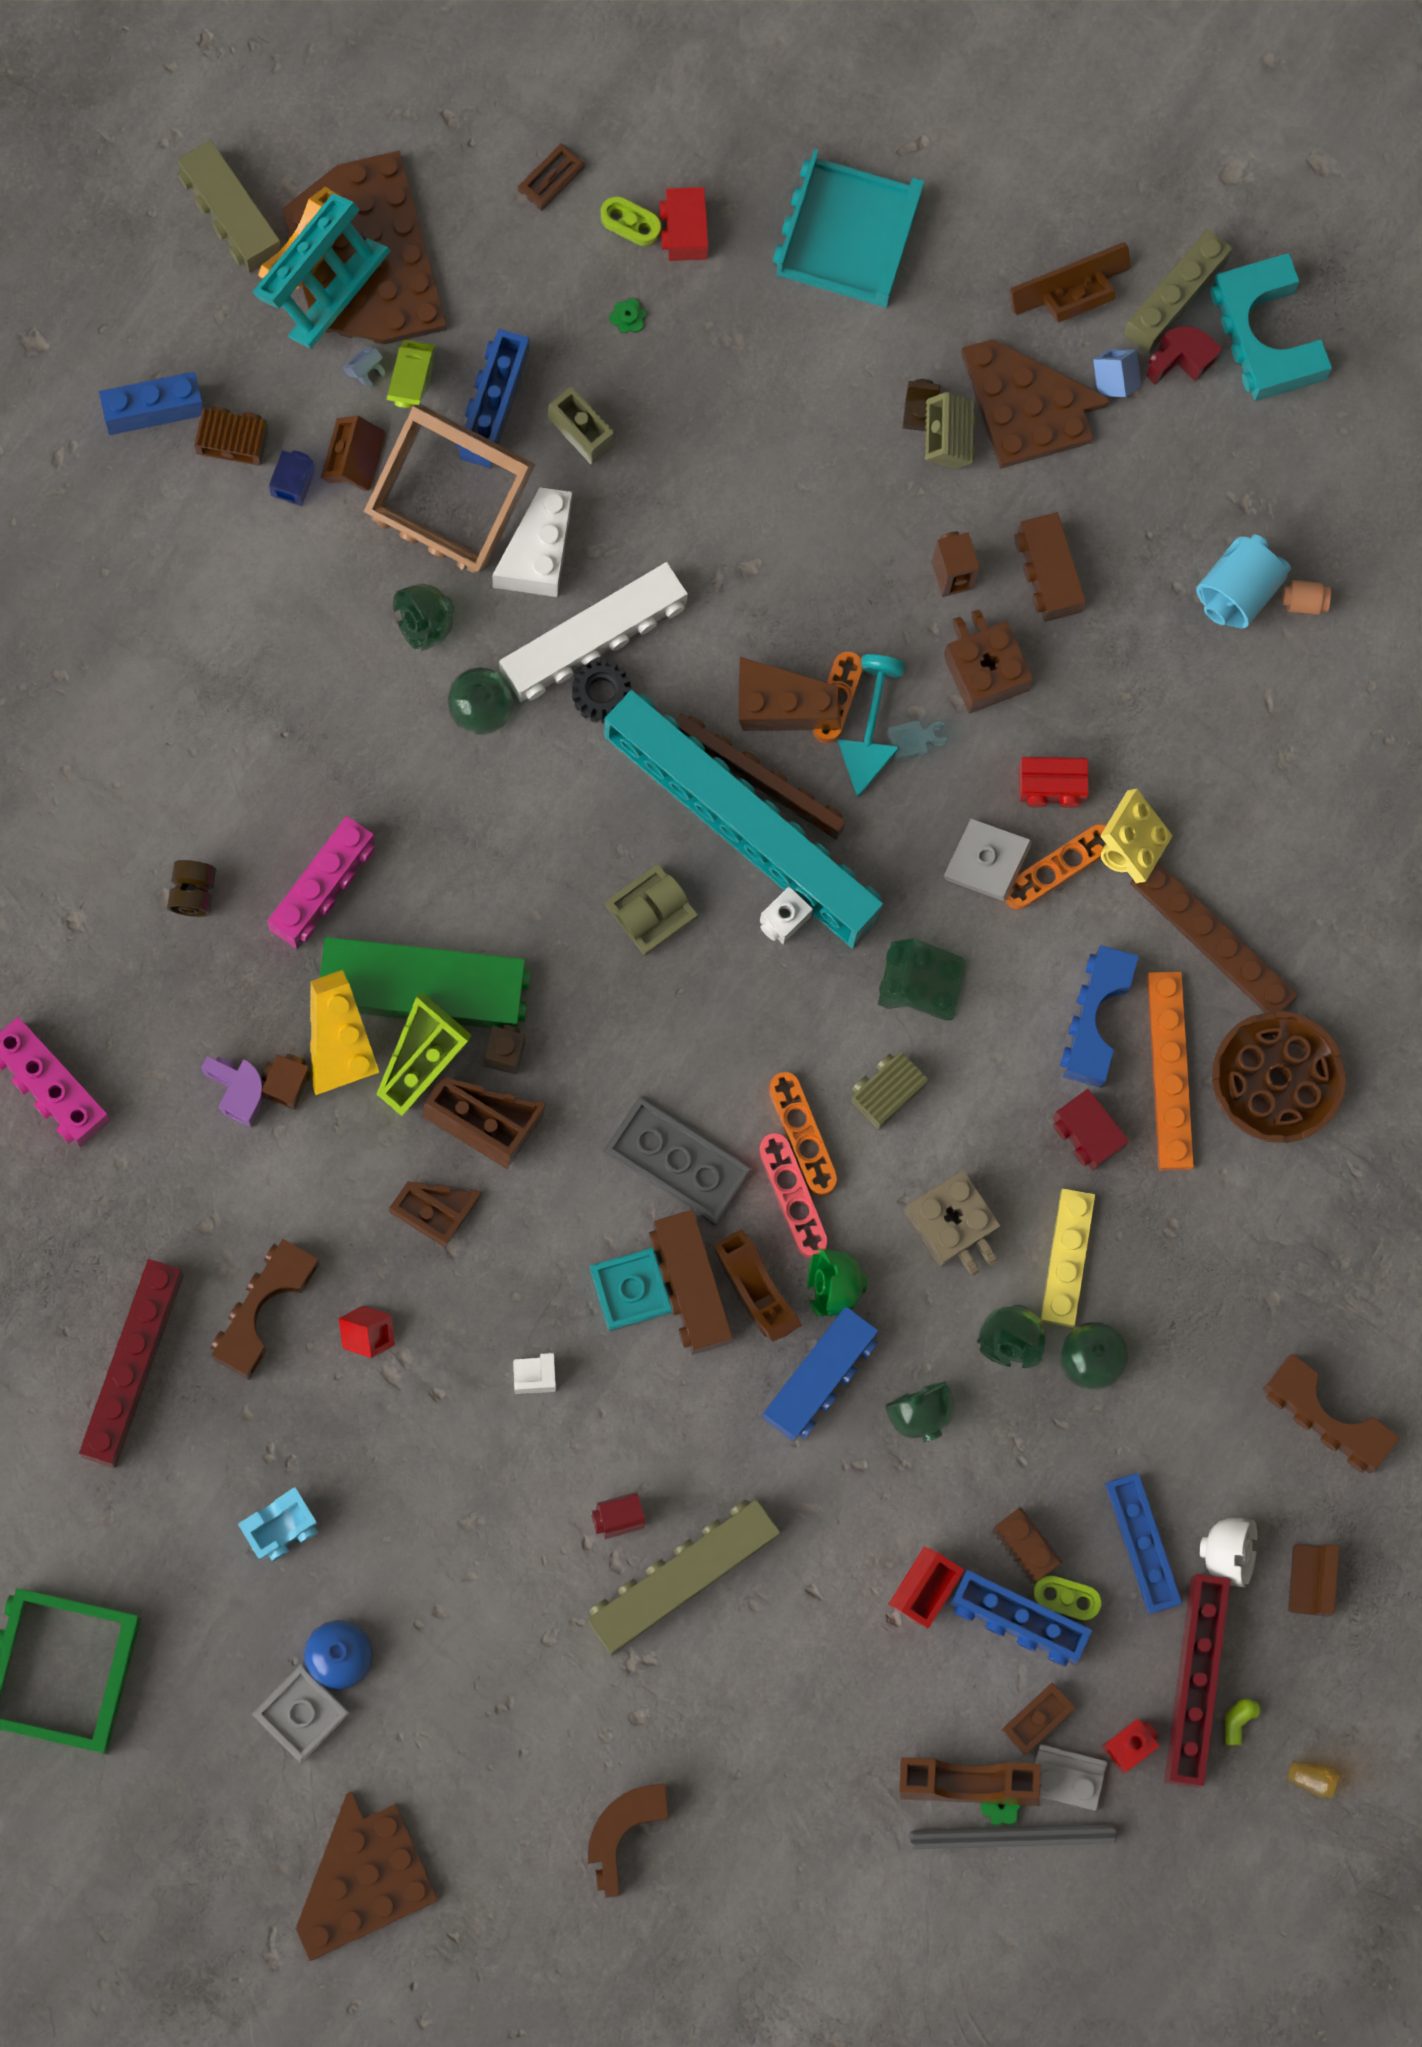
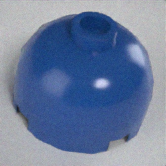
[304,1620,373,1690]

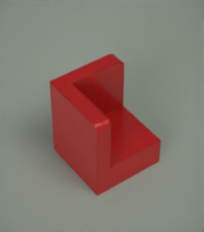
[338,1306,395,1358]

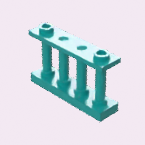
[252,193,390,349]

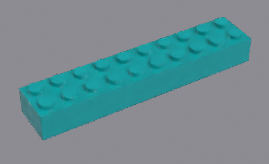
[604,690,883,949]

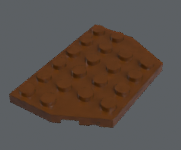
[283,150,447,345]

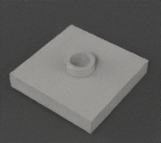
[944,819,1032,902]
[251,1664,350,1764]

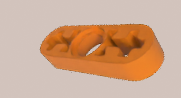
[812,652,862,744]

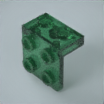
[878,938,965,1021]

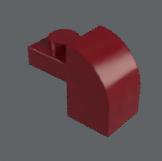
[1146,326,1222,385]

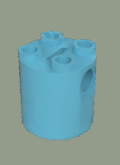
[1196,534,1291,629]

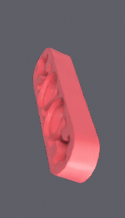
[759,1133,827,1259]

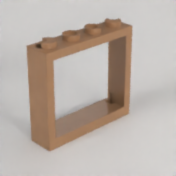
[364,404,536,573]

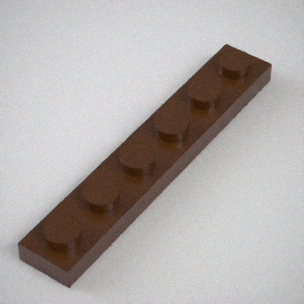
[675,713,846,840]
[1130,862,1297,1013]

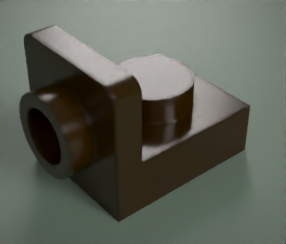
[902,379,941,431]

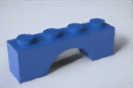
[1060,945,1139,1088]

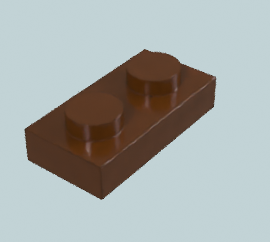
[1001,1683,1075,1756]

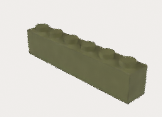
[587,1499,780,1655]

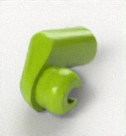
[1224,1698,1260,1746]

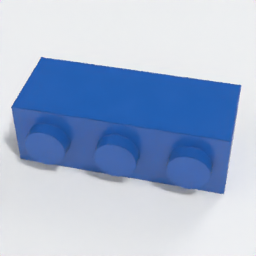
[99,372,203,435]

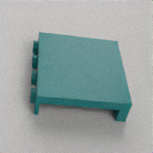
[773,149,924,308]

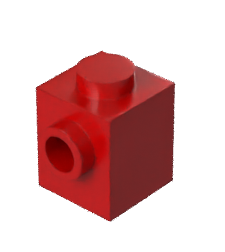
[1102,1719,1159,1773]

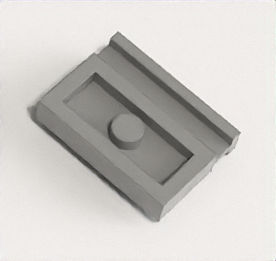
[1035,1745,1107,1811]

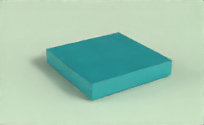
[589,1247,673,1332]

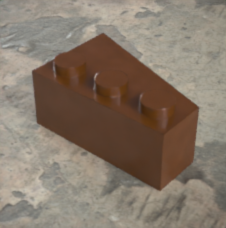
[738,657,841,731]
[422,1077,546,1169]

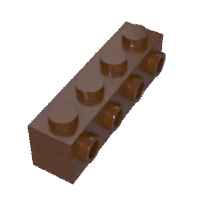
[649,1210,733,1355]

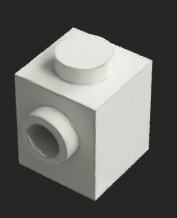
[760,887,813,944]

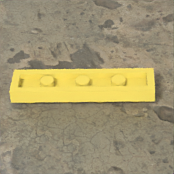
[1040,1189,1095,1327]

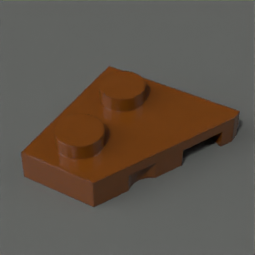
[389,1181,481,1248]

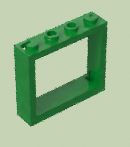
[0,1588,141,1755]

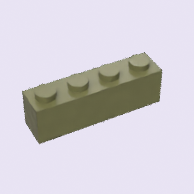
[177,140,281,273]
[1123,229,1232,354]

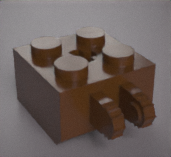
[944,610,1033,714]

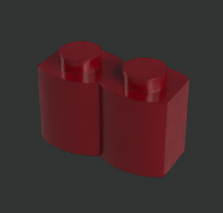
[591,1492,646,1539]

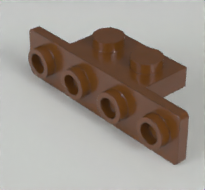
[1010,242,1131,323]

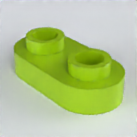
[600,196,661,246]
[1033,1576,1101,1621]

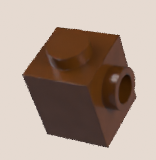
[261,1054,310,1110]

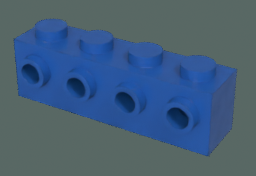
[455,328,529,468]
[761,1307,878,1442]
[949,1570,1092,1667]

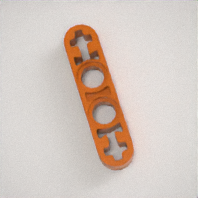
[1005,824,1106,910]
[769,1072,837,1197]

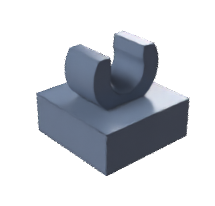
[341,347,385,387]

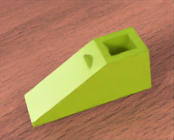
[387,340,436,408]

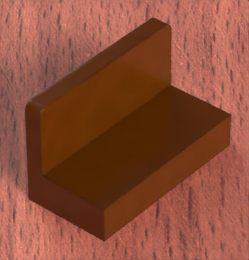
[321,416,385,491]
[1288,1544,1340,1617]

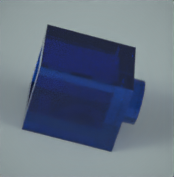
[269,450,315,507]

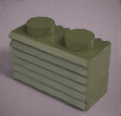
[548,387,613,464]
[924,392,976,470]
[851,1051,928,1130]

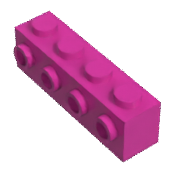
[267,816,376,949]
[0,1017,110,1147]

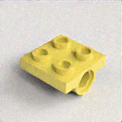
[1101,789,1173,883]

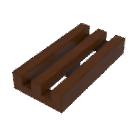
[518,143,585,211]

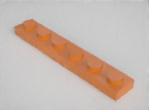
[1147,972,1194,1171]

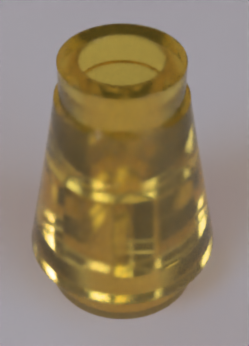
[1287,1761,1340,1800]

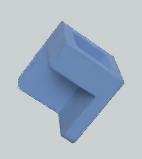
[1093,348,1141,397]

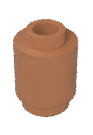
[1282,580,1331,615]

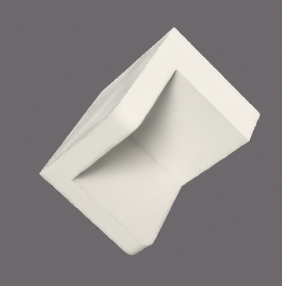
[513,1353,556,1394]

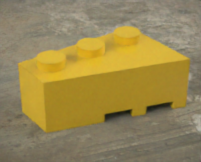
[310,970,379,1095]

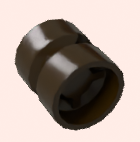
[167,860,216,917]

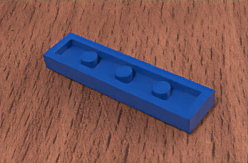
[1105,1473,1182,1615]

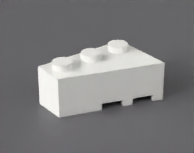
[492,487,572,597]

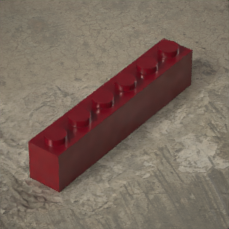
[79,1259,184,1468]
[1164,1573,1231,1788]

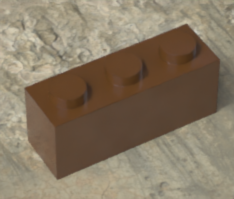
[1014,512,1086,622]

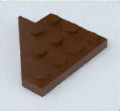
[961,339,1109,469]
[295,1792,438,1961]

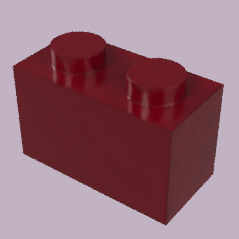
[1053,1088,1129,1171]

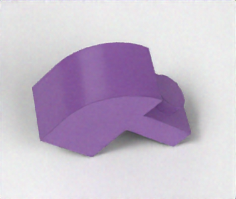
[201,1056,264,1128]

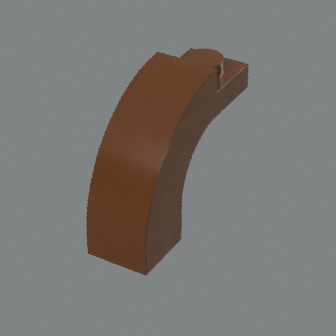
[712,1229,802,1342]
[587,1784,668,1898]

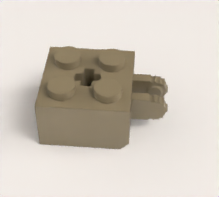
[904,1170,1000,1277]

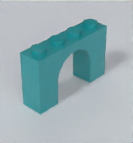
[1210,253,1332,401]

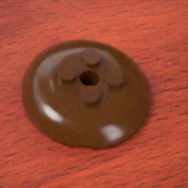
[1212,1011,1346,1143]

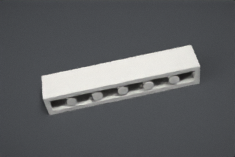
[499,562,687,702]

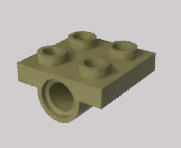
[604,863,698,957]

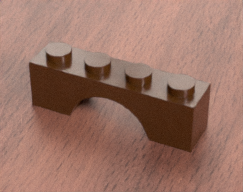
[210,1239,320,1380]
[1262,1353,1400,1474]
[899,1757,1041,1806]

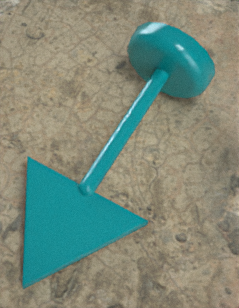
[837,654,907,798]

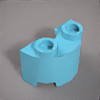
[238,1487,318,1561]

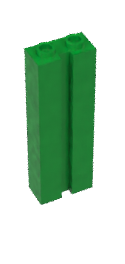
[319,937,531,1028]

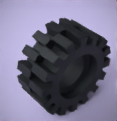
[572,659,631,723]

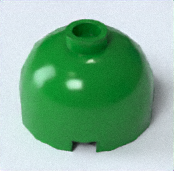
[807,1249,867,1317]

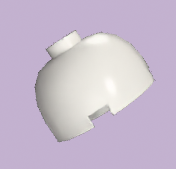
[1200,1518,1257,1587]

